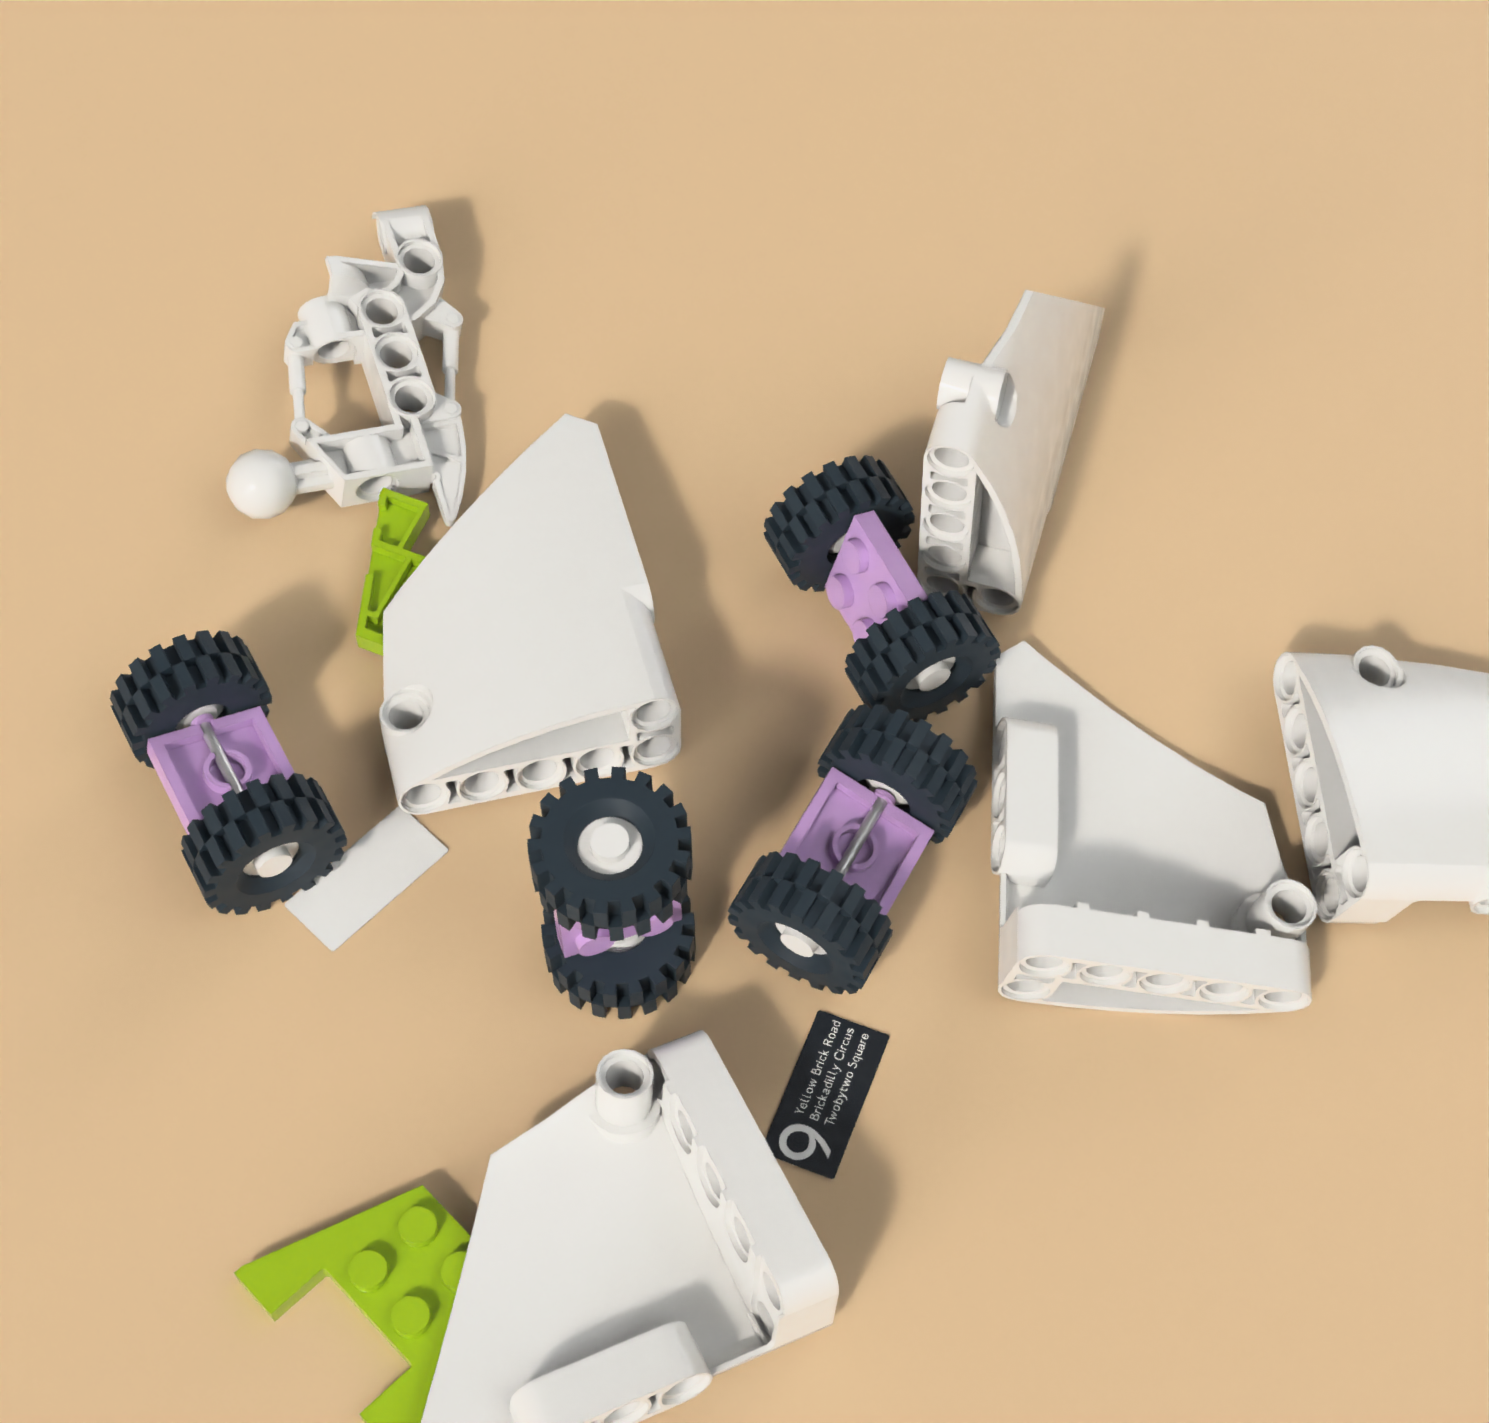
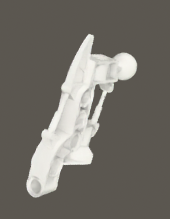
[226,205,466,527]

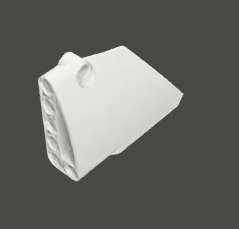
[917,290,1105,615]
[379,413,681,815]
[991,641,1317,1015]
[1273,645,1489,924]
[421,1030,839,1423]

